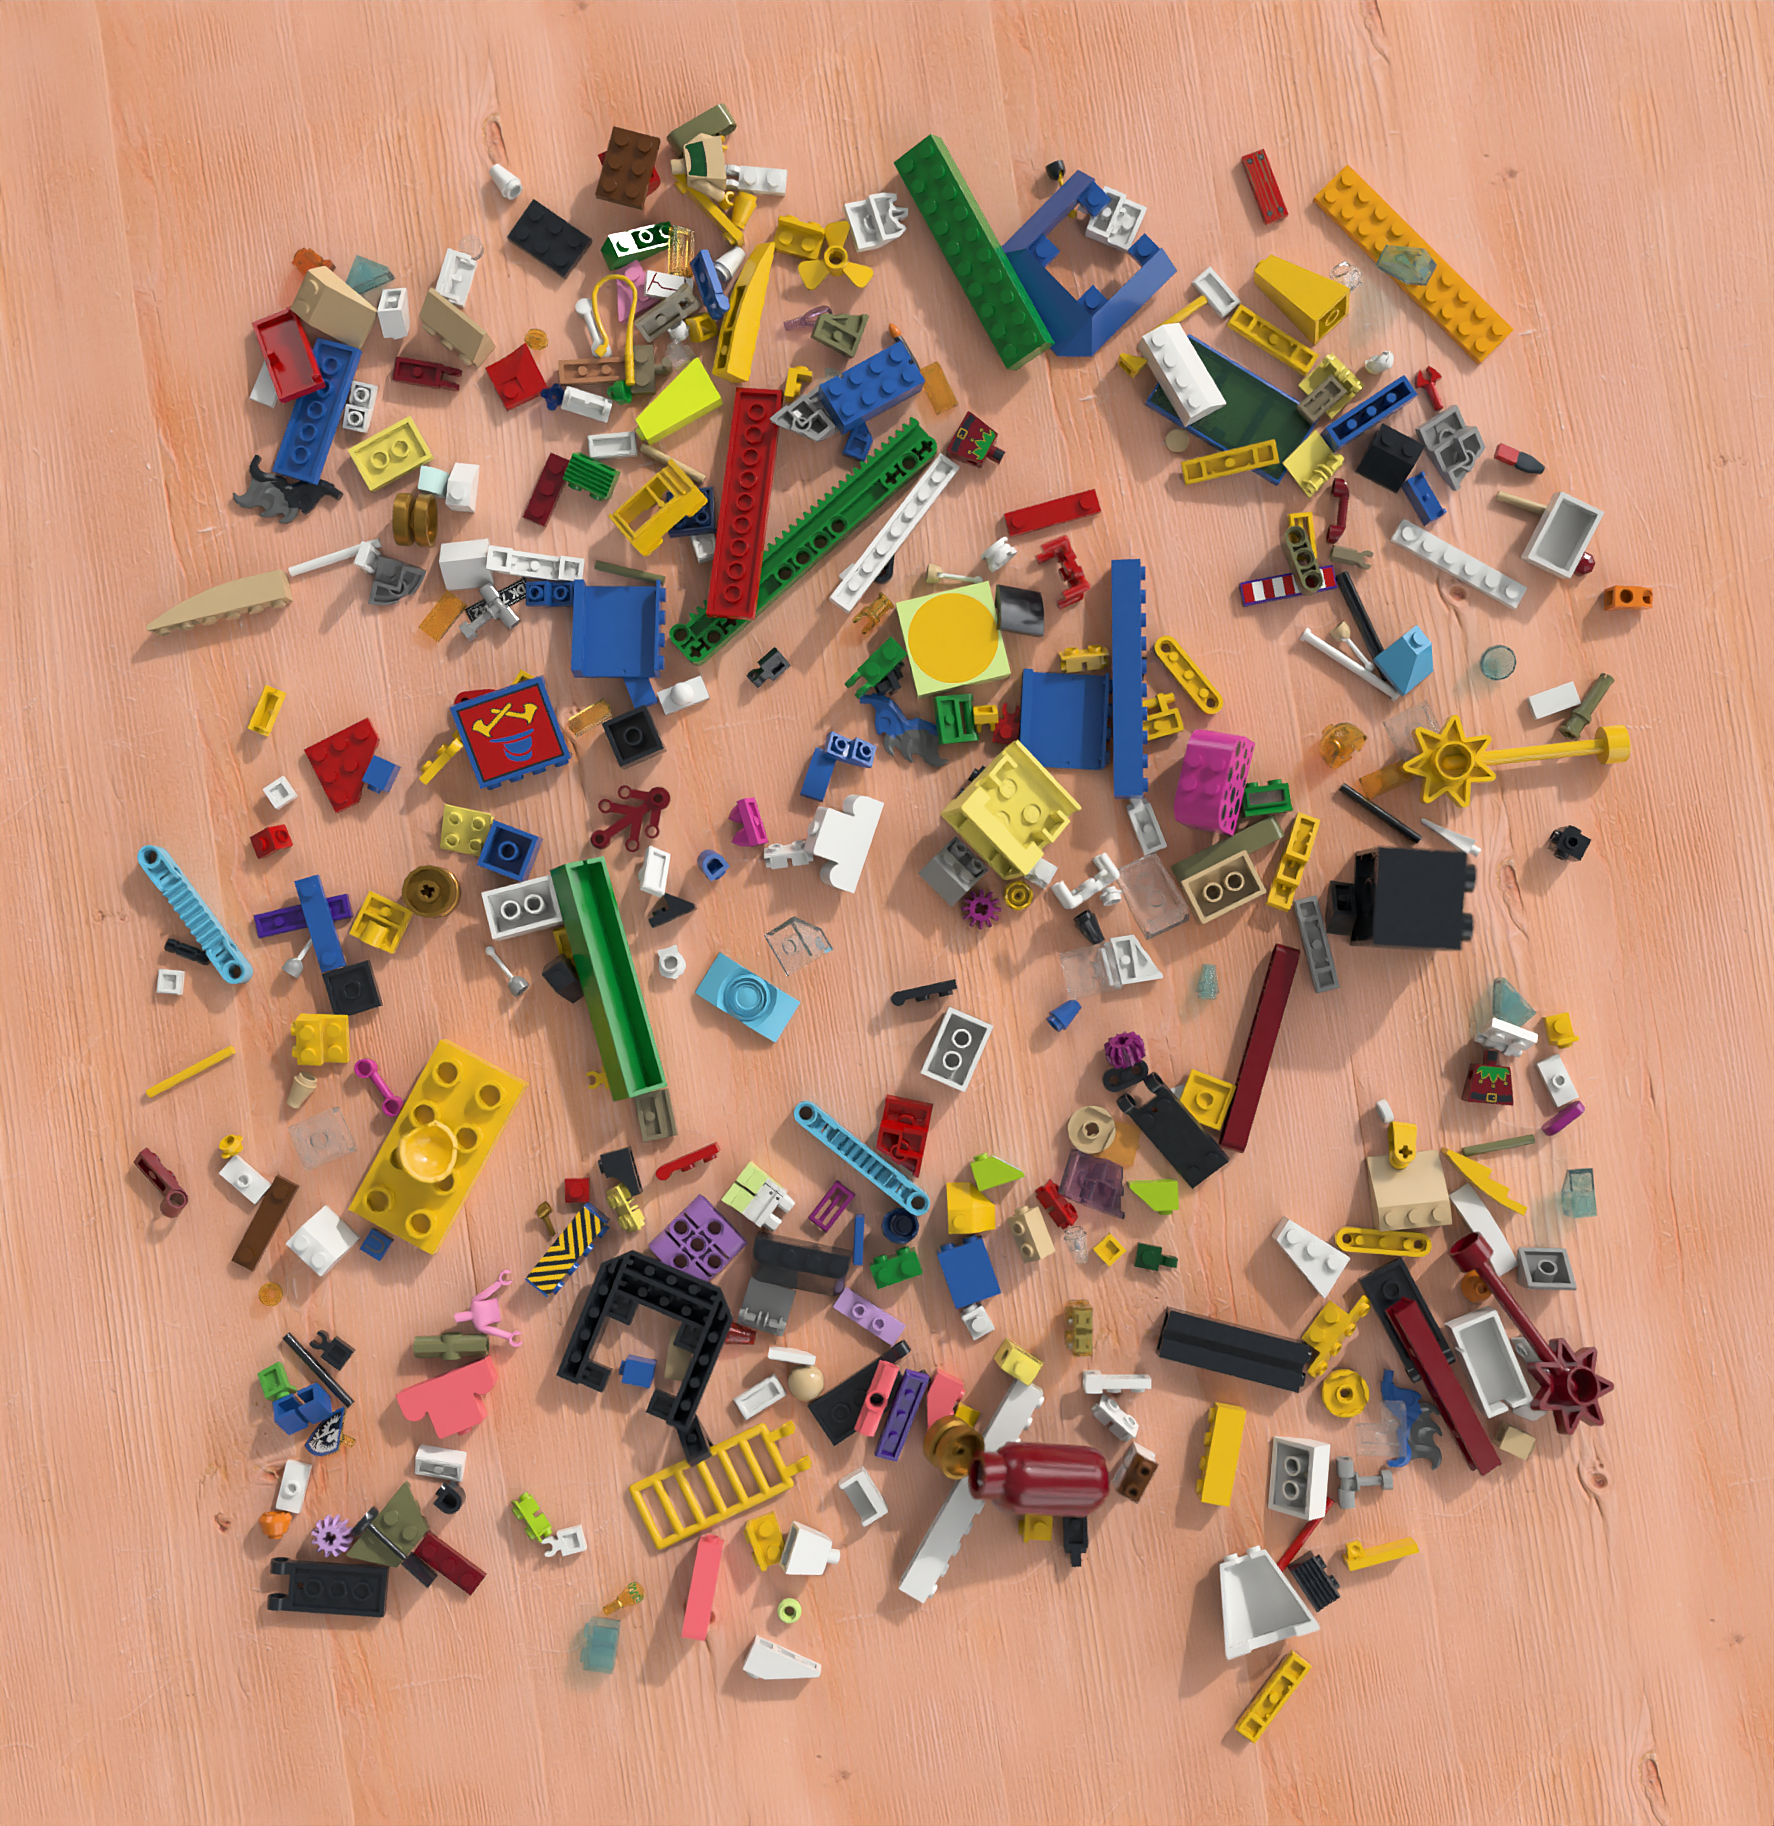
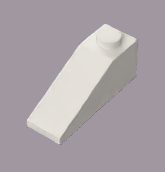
[743,1635,821,1679]

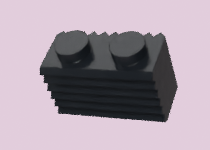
[1287,1550,1341,1612]

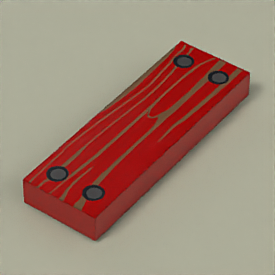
[1241,149,1289,225]

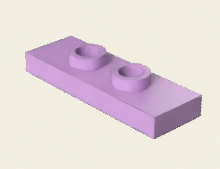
[833,1286,906,1346]

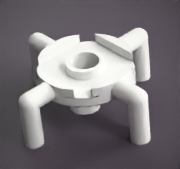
[1050,852,1120,909]

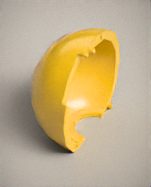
[397,1120,459,1183]

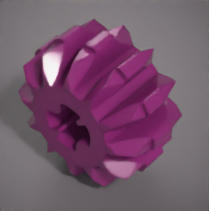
[961,889,1001,930]
[1104,1031,1146,1069]

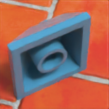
[1373,625,1433,697]

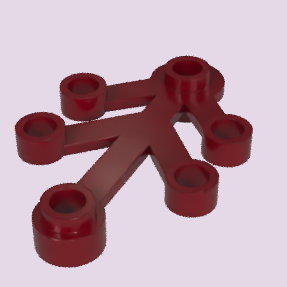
[590,785,671,852]

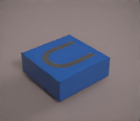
[360,1228,394,1261]

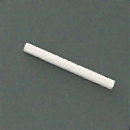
[288,538,382,577]

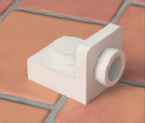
[960,1302,995,1340]

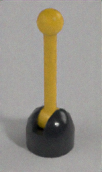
[1045,160,1077,218]

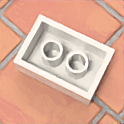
[920,1006,993,1092]

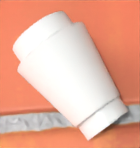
[489,164,523,200]
[714,246,746,282]

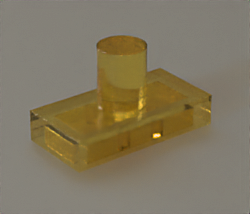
[1359,759,1413,800]

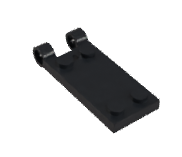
[1116,1071,1230,1189]
[1358,1257,1456,1384]
[808,1339,932,1446]
[267,1557,389,1618]

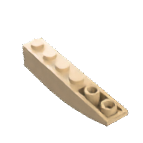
[146,569,293,636]

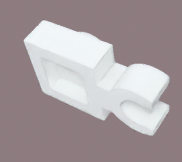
[542,1524,587,1557]

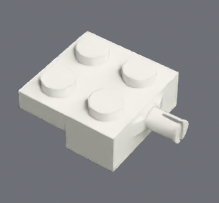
[1077,186,1147,254]

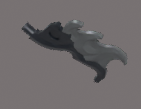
[233,455,343,524]

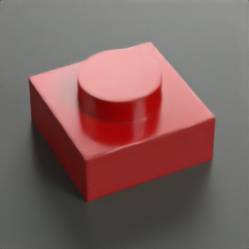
[565,1177,590,1203]

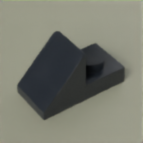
[648,892,698,928]
[676,1414,713,1467]

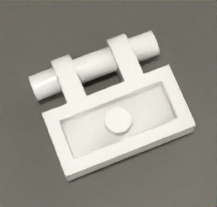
[1474,1018,1538,1057]

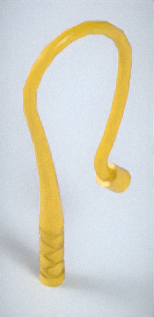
[592,274,637,386]

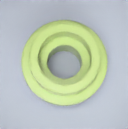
[777,1598,801,1623]

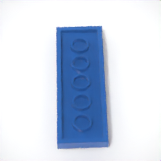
[272,337,362,485]

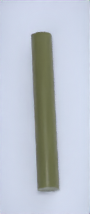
[594,560,666,586]
[1462,1134,1535,1157]

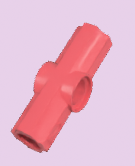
[854,1360,899,1437]

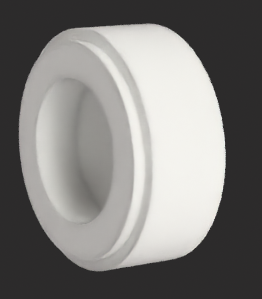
[1375,1099,1394,1124]

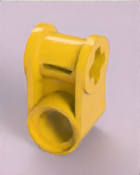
[1387,1121,1417,1170]

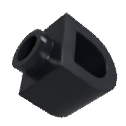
[433,1480,466,1514]

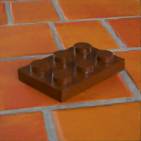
[595,126,661,210]

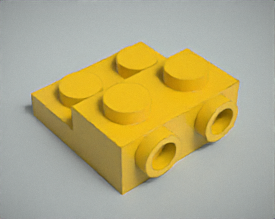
[291,1013,350,1066]

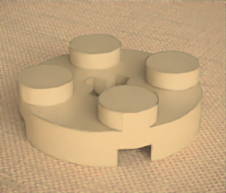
[1068,1106,1116,1153]

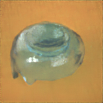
[1479,644,1517,681]

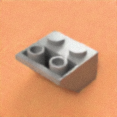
[918,836,989,907]

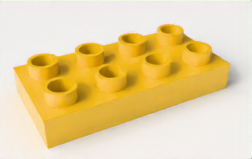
[348,1039,529,1255]

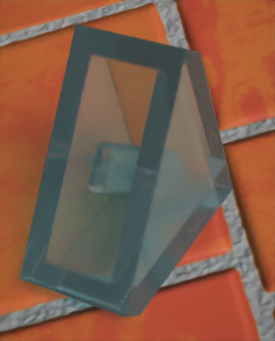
[345,255,395,295]

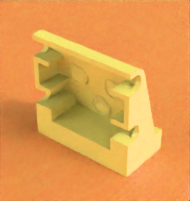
[940,740,1082,880]

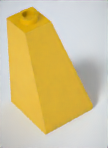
[1254,254,1350,345]

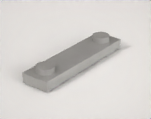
[1292,895,1340,993]

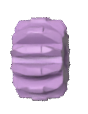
[311,1514,354,1557]

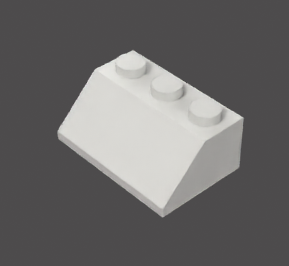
[481,875,564,941]
[1268,1436,1330,1520]

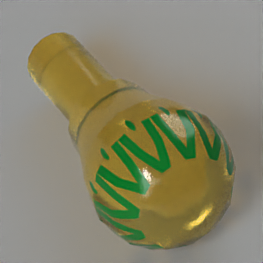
[602,1582,645,1616]

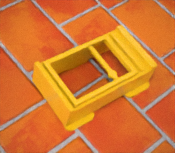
[608,458,707,557]

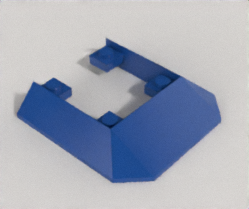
[1002,170,1177,357]

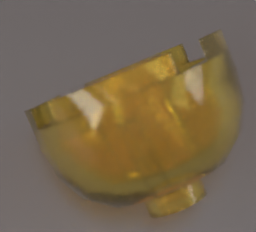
[1318,722,1368,769]

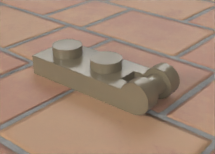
[634,283,701,343]

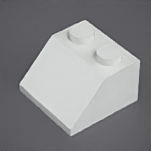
[286,1205,361,1277]

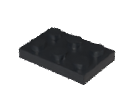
[507,199,593,280]

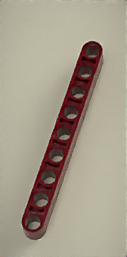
[1219,943,1300,1153]

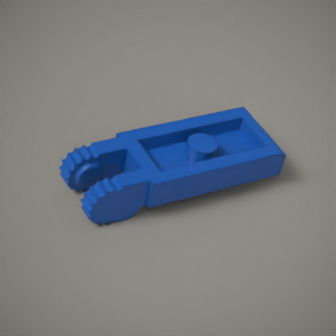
[690,250,730,321]

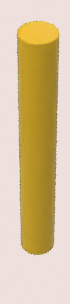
[1146,295,1208,334]

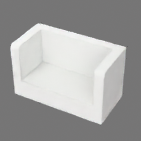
[838,1465,888,1527]

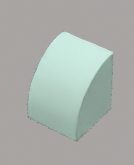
[418,465,450,499]

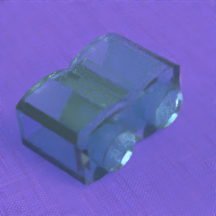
[580,1617,621,1674]

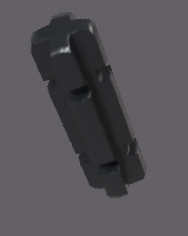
[164,939,211,965]

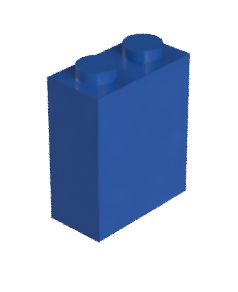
[937,1234,1001,1309]

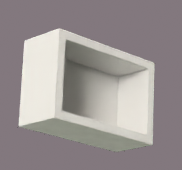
[1520,491,1605,579]

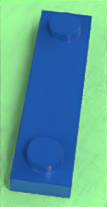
[294,874,347,973]

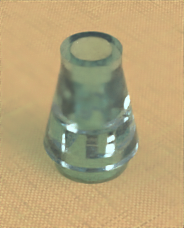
[1196,964,1219,1000]

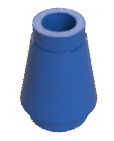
[1046,998,1082,1032]

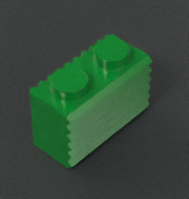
[563,452,621,501]

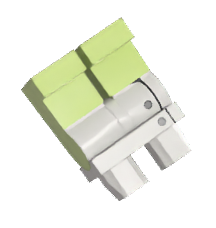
[721,1161,795,1231]

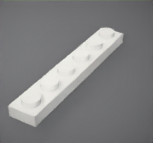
[1390,518,1527,610]

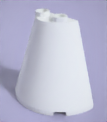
[1220,1545,1320,1660]

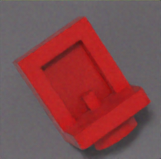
[249,824,293,859]

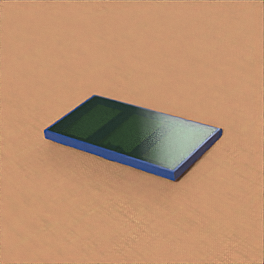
[1145,334,1320,486]

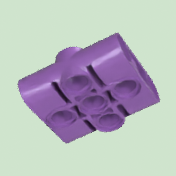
[648,1194,748,1282]

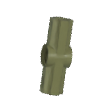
[413,1332,489,1360]

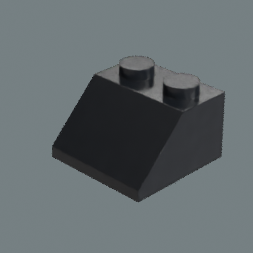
[1355,424,1425,494]

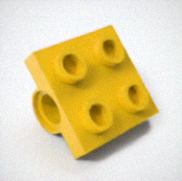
[349,891,413,954]

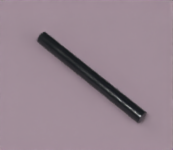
[1339,783,1422,844]
[282,1332,355,1408]

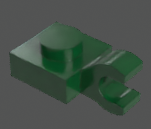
[1134,1242,1178,1271]

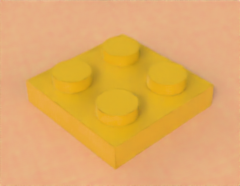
[1179,1069,1237,1131]

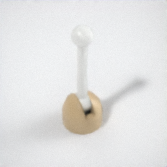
[926,564,983,584]
[1329,621,1375,671]

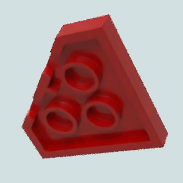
[304,718,380,813]

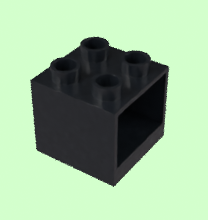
[1350,846,1477,951]

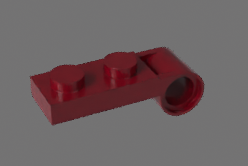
[133,1148,189,1218]

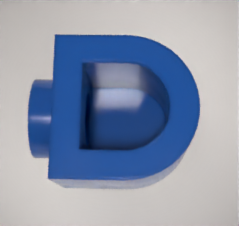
[697,849,730,882]

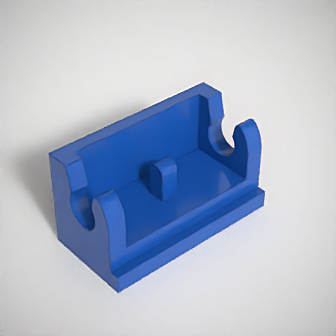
[1401,471,1447,526]

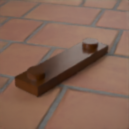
[232,1175,299,1271]

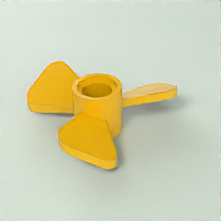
[798,221,874,291]

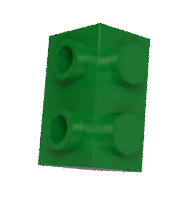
[870,1246,923,1289]

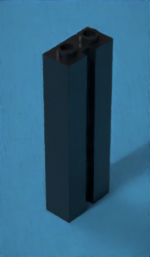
[1156,1306,1312,1393]

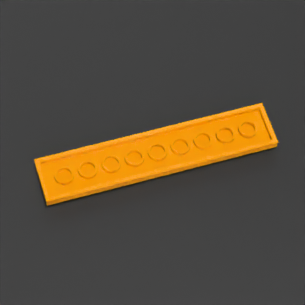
[1313,164,1514,365]

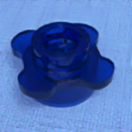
[540,383,565,411]

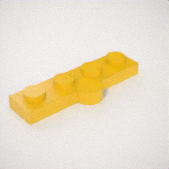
[419,729,464,785]

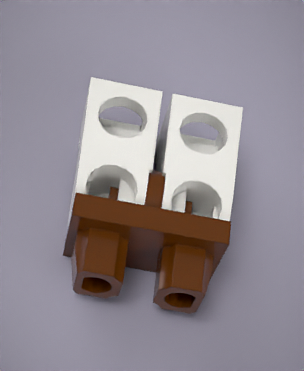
[1112,1441,1159,1504]

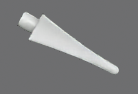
[1420,818,1481,857]

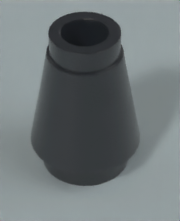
[1073,909,1105,946]

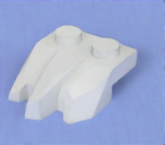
[842,193,908,253]

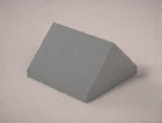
[1517,1247,1577,1291]

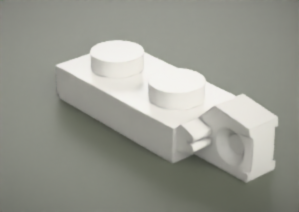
[1126,798,1167,856]

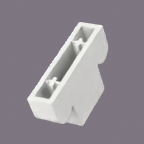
[804,794,884,893]

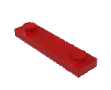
[1004,489,1101,538]

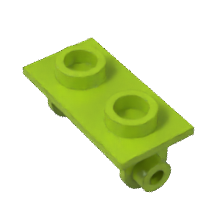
[511,1491,552,1543]

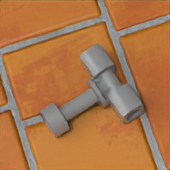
[458,582,521,641]
[1336,1456,1393,1509]

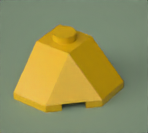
[946,1182,996,1234]

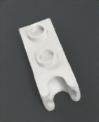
[1083,1370,1151,1394]

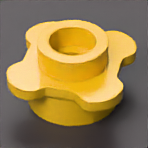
[219,1134,243,1159]

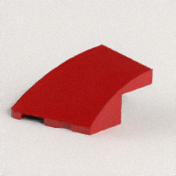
[876,1094,934,1178]

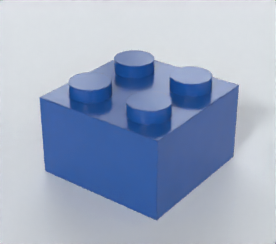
[477,820,543,882]

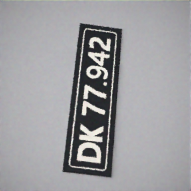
[464,577,527,622]

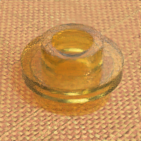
[524,328,548,350]
[258,1282,283,1306]

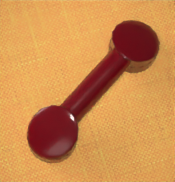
[1326,478,1349,544]

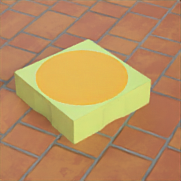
[895,581,1011,699]

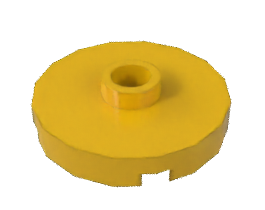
[1320,1369,1369,1418]

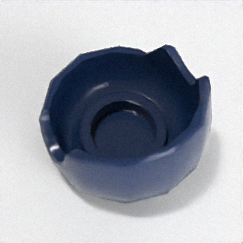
[881,1208,919,1244]

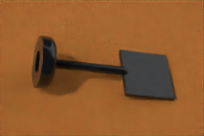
[350,1506,438,1589]

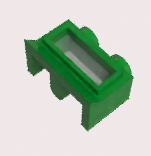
[1240,779,1293,819]

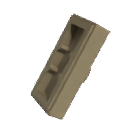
[1295,374,1347,425]

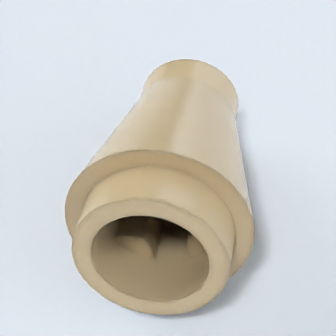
[286,1072,317,1109]

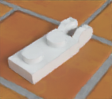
[725,164,787,196]

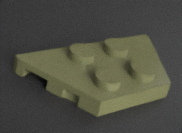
[346,1480,430,1568]

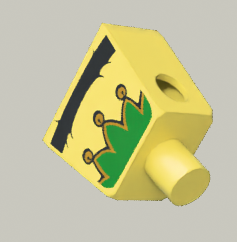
[993,1337,1044,1386]

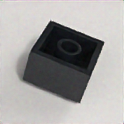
[601,705,667,770]

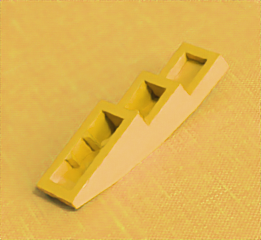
[1265,812,1321,912]
[1441,1147,1528,1216]

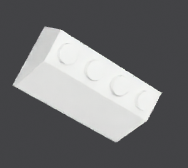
[1138,323,1226,427]

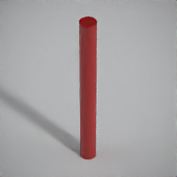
[1276,1496,1335,1573]

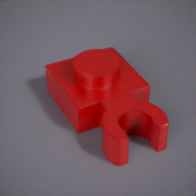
[992,703,1020,746]

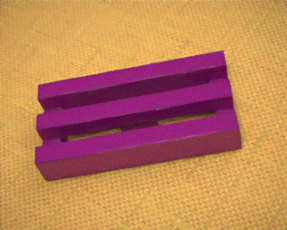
[808,1180,856,1233]

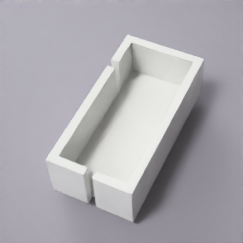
[1444,1305,1533,1418]

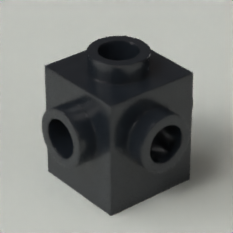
[1548,825,1591,862]

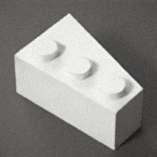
[1271,1216,1350,1299]

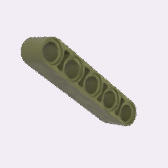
[1170,815,1285,888]

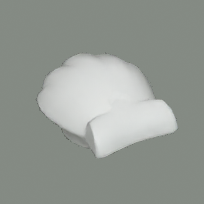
[657,945,686,979]

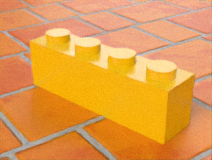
[1195,1401,1246,1507]

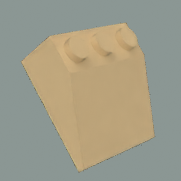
[1366,1150,1452,1231]

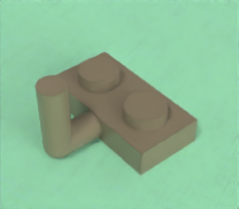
[631,345,673,395]

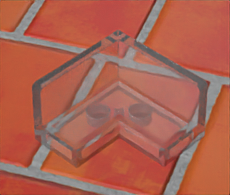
[1356,1400,1407,1457]

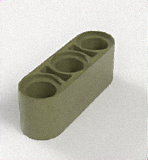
[666,104,737,159]
[1280,526,1323,596]

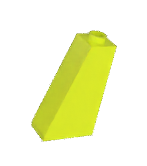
[635,357,723,446]

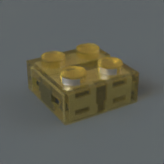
[1064,1300,1092,1357]

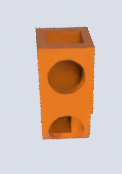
[1604,585,1653,611]

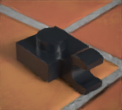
[746,647,791,688]

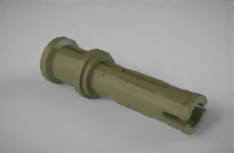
[1559,673,1614,741]

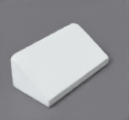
[415,1444,467,1482]

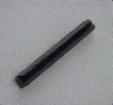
[1335,571,1388,681]

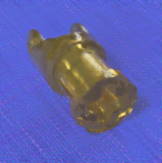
[852,592,895,634]

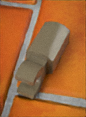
[1329,545,1374,570]

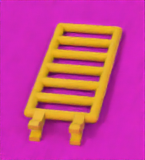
[629,1420,812,1550]

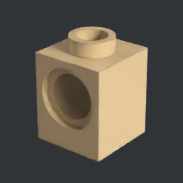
[1492,1421,1536,1460]

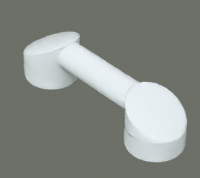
[575,298,612,358]

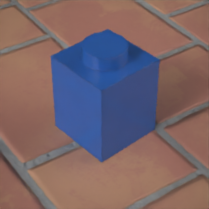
[362,755,401,794]
[619,1354,657,1388]

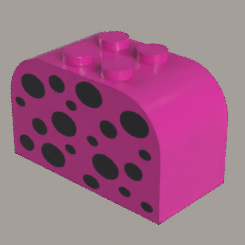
[1174,729,1255,836]

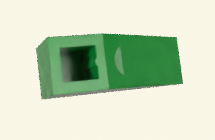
[600,221,679,271]

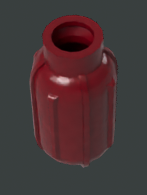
[968,1441,1110,1517]

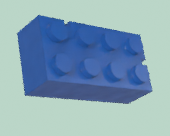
[817,341,925,435]

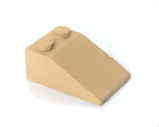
[290,266,378,349]

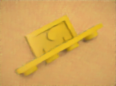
[1302,1295,1371,1378]

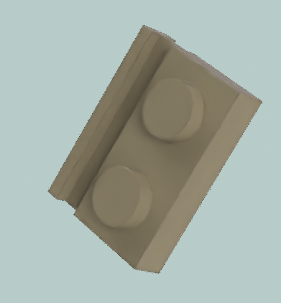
[634,1088,678,1142]

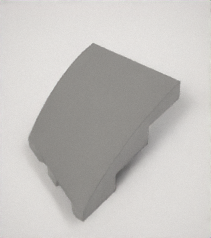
[770,383,839,442]
[1415,405,1486,491]

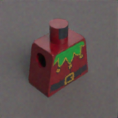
[946,411,1006,468]
[1461,1050,1514,1106]

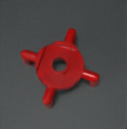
[1035,535,1091,610]

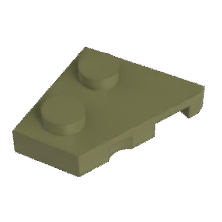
[810,314,869,359]

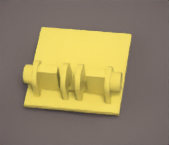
[1298,352,1365,419]
[1282,430,1344,498]
[440,804,494,857]
[605,1183,645,1233]

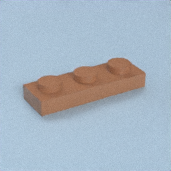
[558,357,626,386]

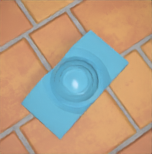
[695,952,800,1043]

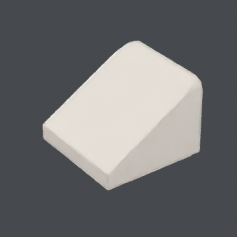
[1512,1401,1547,1421]

